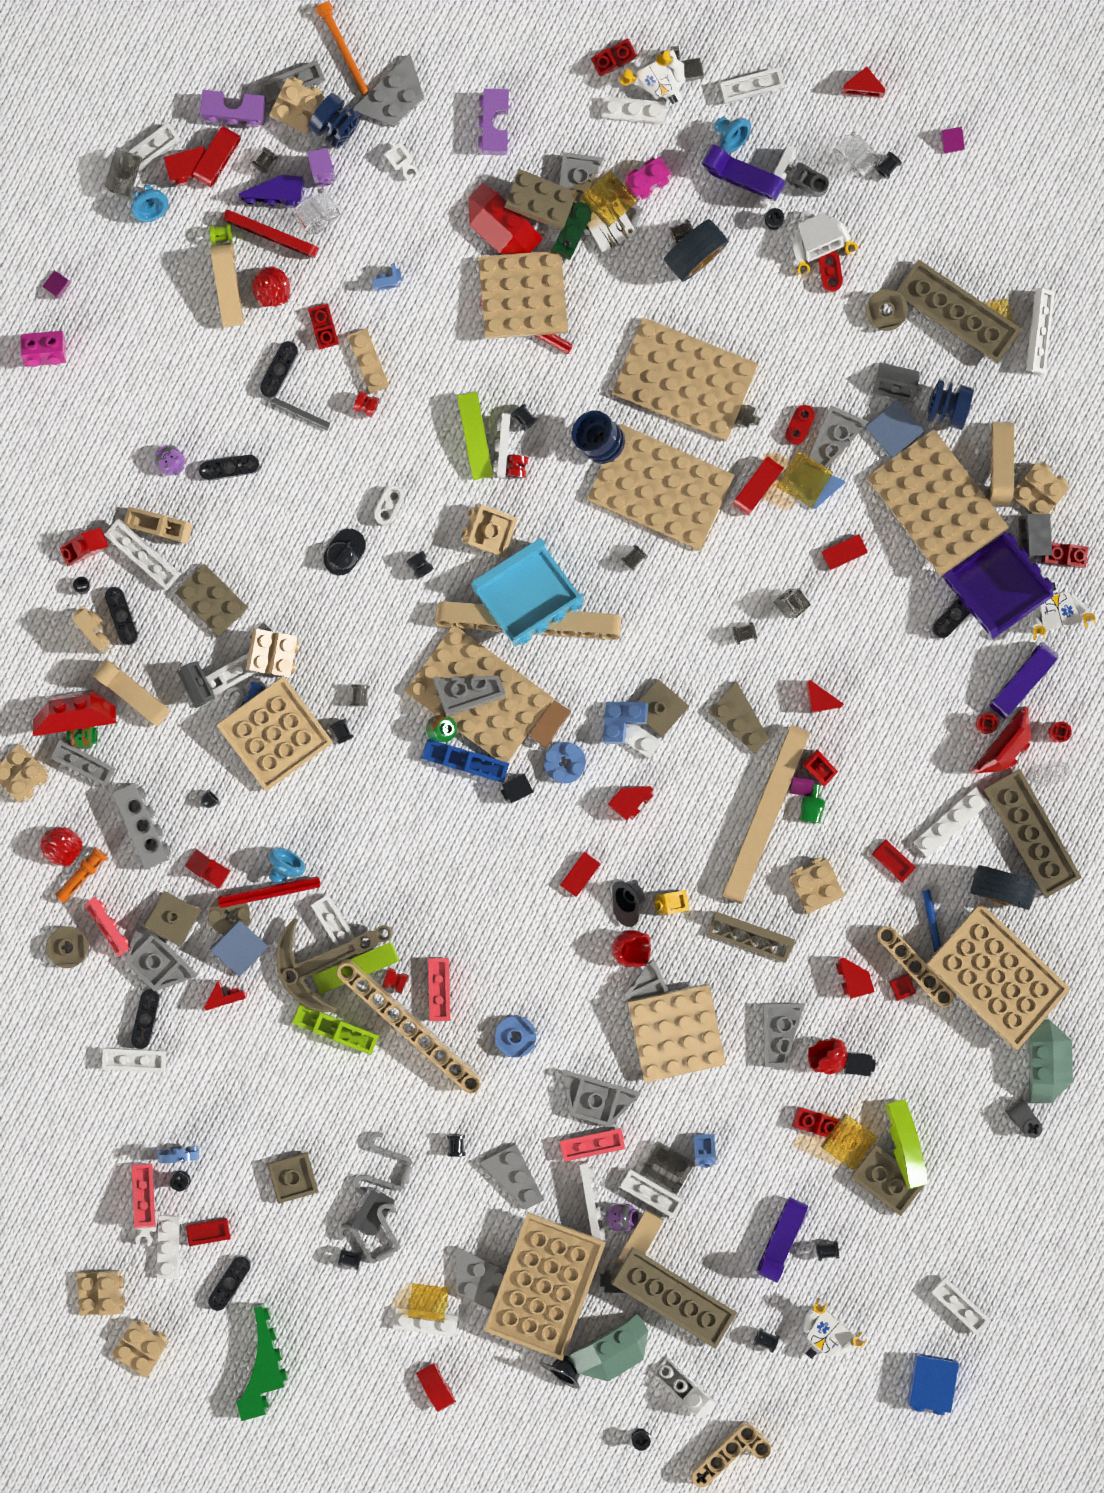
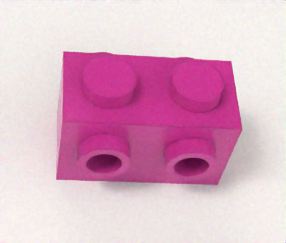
[625,157,671,201]
[21,330,66,367]

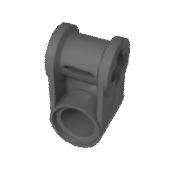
[788,162,829,197]
[1005,1098,1043,1138]

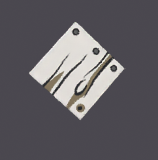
[587,199,637,252]

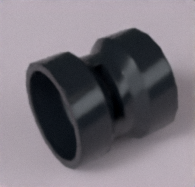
[406,551,434,579]

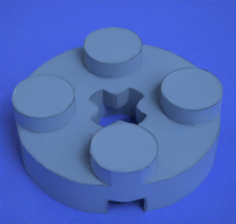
[544,742,586,783]
[495,1015,537,1058]
[157,1145,199,1163]

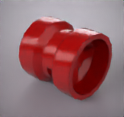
[352,391,380,418]
[506,454,529,478]
[975,713,999,734]
[1048,721,1072,743]
[382,968,409,994]

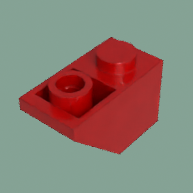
[59,527,109,566]
[607,786,654,821]
[835,957,875,999]

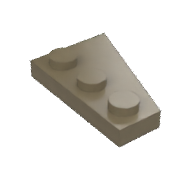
[709,681,769,754]

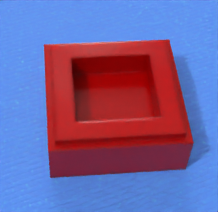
[889,974,916,1001]

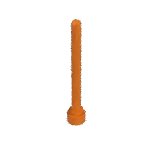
[315,1,368,95]

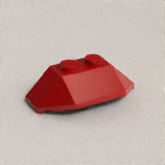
[468,183,543,254]
[33,690,116,736]
[970,706,1031,774]

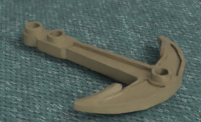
[276,918,393,1012]

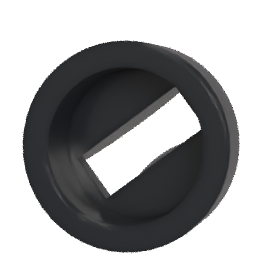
[73,577,90,595]
[201,790,219,808]

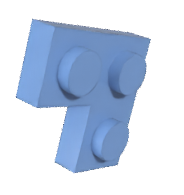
[603,702,648,744]

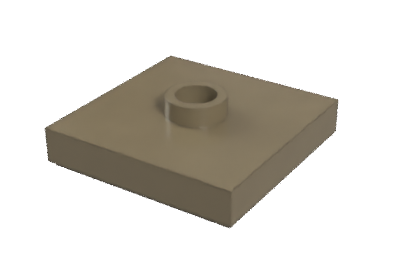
[638,679,689,737]
[144,891,201,947]
[267,1151,319,1204]

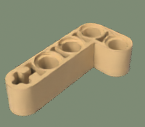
[210,242,244,328]
[988,422,1014,507]
[92,659,171,727]
[691,1421,771,1488]

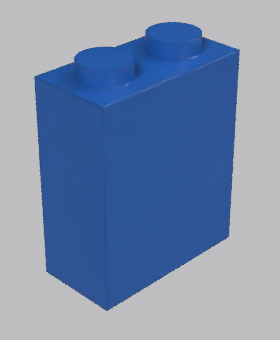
[907,1353,959,1415]

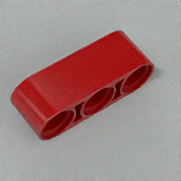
[192,126,241,188]
[732,456,784,516]

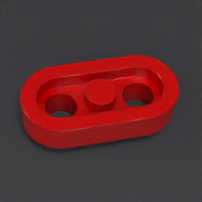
[818,251,843,293]
[785,405,815,445]

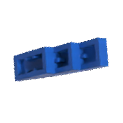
[421,739,509,783]

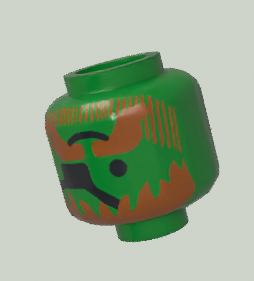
[426,715,457,742]
[67,727,98,749]

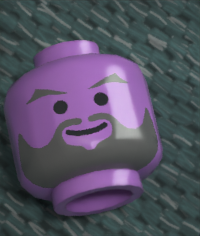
[155,444,186,476]
[606,1203,639,1231]

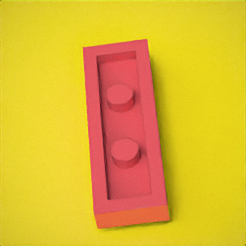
[84,897,130,957]
[428,958,451,1021]
[560,1128,626,1162]
[131,1164,156,1229]

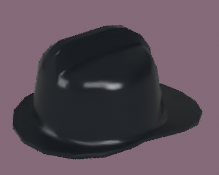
[323,529,366,575]
[612,880,644,927]
[539,1355,580,1389]

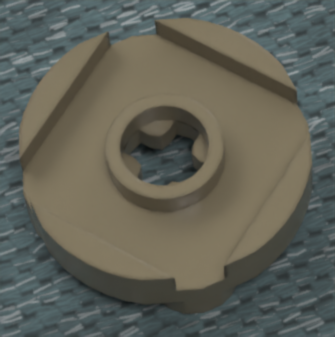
[866,289,908,331]
[208,894,251,935]
[46,926,89,968]

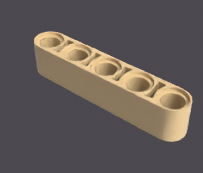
[876,926,954,1007]

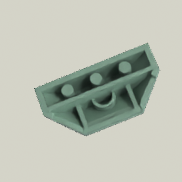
[1028,1019,1073,1103]
[568,1312,648,1382]

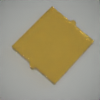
[408,1283,449,1323]

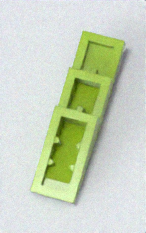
[457,391,493,480]
[312,942,400,995]
[292,1003,379,1055]
[884,1099,928,1189]

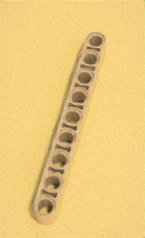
[435,601,621,640]
[722,724,810,904]
[337,959,480,1094]

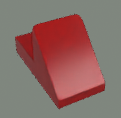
[185,849,231,889]
[204,980,248,1011]

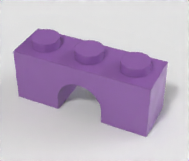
[478,88,509,155]
[200,90,266,127]

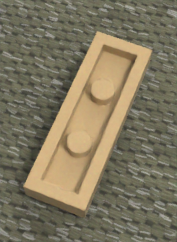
[347,328,389,394]

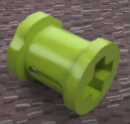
[209,223,233,244]

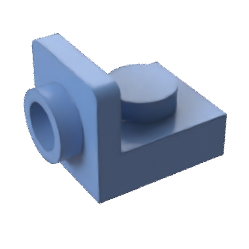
[372,263,402,291]
[693,1134,716,1168]

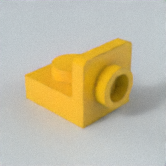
[654,890,690,916]

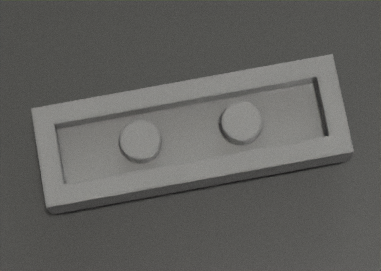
[259,60,325,104]
[50,740,116,787]

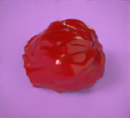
[252,266,290,307]
[40,826,83,867]
[611,930,651,968]
[807,1038,847,1075]

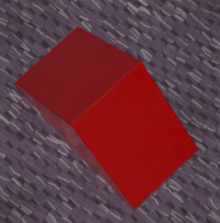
[842,66,885,98]
[806,680,844,713]
[801,749,838,787]

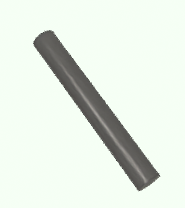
[271,397,331,431]

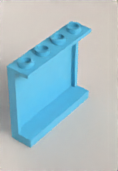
[472,538,584,647]

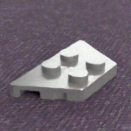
[353,54,424,127]
[125,919,198,991]
[624,959,669,1001]
[562,1069,641,1127]
[455,1247,506,1310]

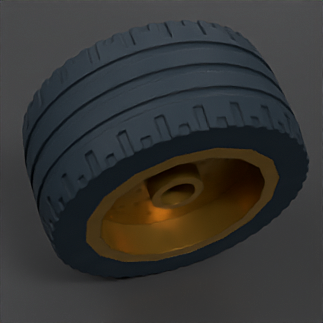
[664,219,729,282]
[970,865,1037,910]

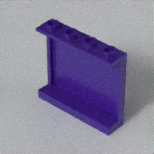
[942,531,1054,639]

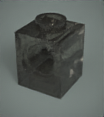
[774,588,811,618]

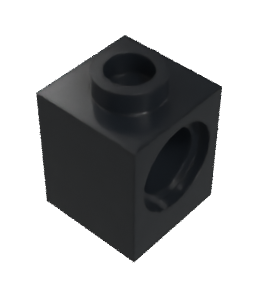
[500,773,534,803]
[843,1051,876,1076]

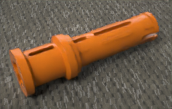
[55,846,109,903]

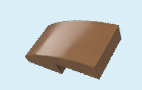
[529,700,571,748]

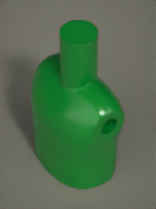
[799,784,825,824]

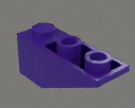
[239,175,304,208]

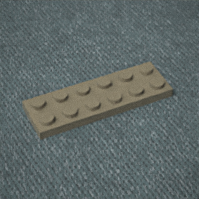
[897,259,1022,364]
[983,769,1082,898]
[610,1247,737,1349]

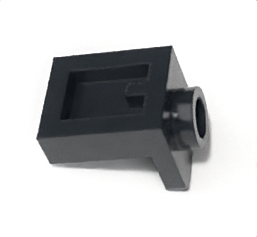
[600,1269,625,1293]

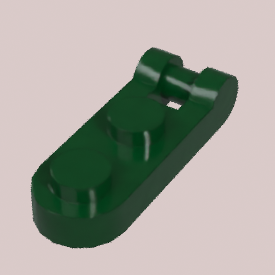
[551,202,592,260]

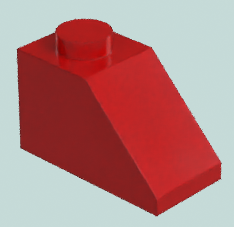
[163,146,206,186]

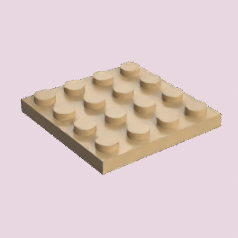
[478,251,568,339]
[216,675,333,791]
[627,983,726,1083]

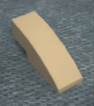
[123,506,193,544]
[614,1209,664,1266]

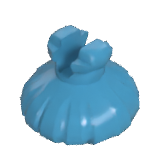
[714,117,751,154]
[131,185,169,223]
[269,847,306,883]

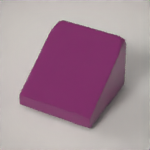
[940,127,965,154]
[42,270,71,299]
[790,777,814,796]

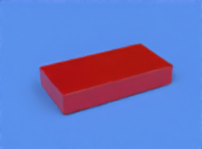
[821,534,868,571]
[871,839,916,883]
[560,852,601,898]
[186,1218,231,1247]

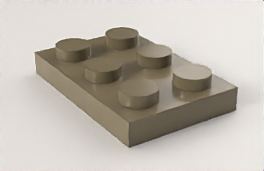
[504,169,577,231]
[175,564,249,637]
[850,1144,924,1216]

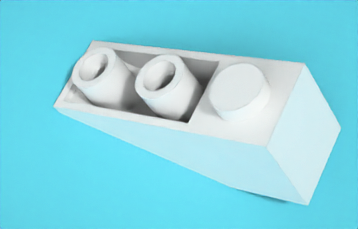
[653,1357,717,1419]

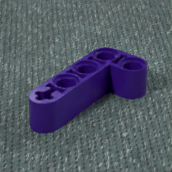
[701,144,786,201]
[989,641,1058,719]
[756,1197,808,1283]

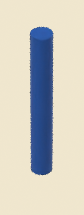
[922,890,941,953]

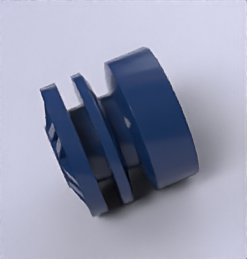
[307,93,362,149]
[927,379,974,430]
[571,410,625,464]

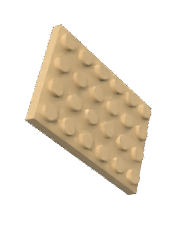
[612,317,758,441]
[587,424,734,551]
[866,429,1008,577]
[404,625,554,762]
[925,903,1071,1050]
[484,1212,606,1361]

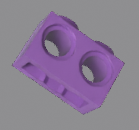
[307,148,336,187]

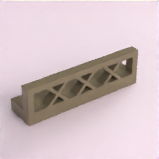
[707,911,795,963]

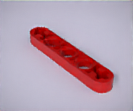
[221,209,319,258]

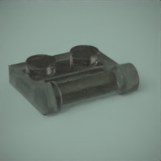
[640,1141,695,1195]

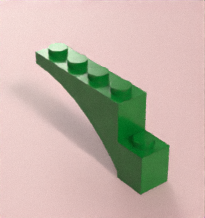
[236,1303,288,1421]

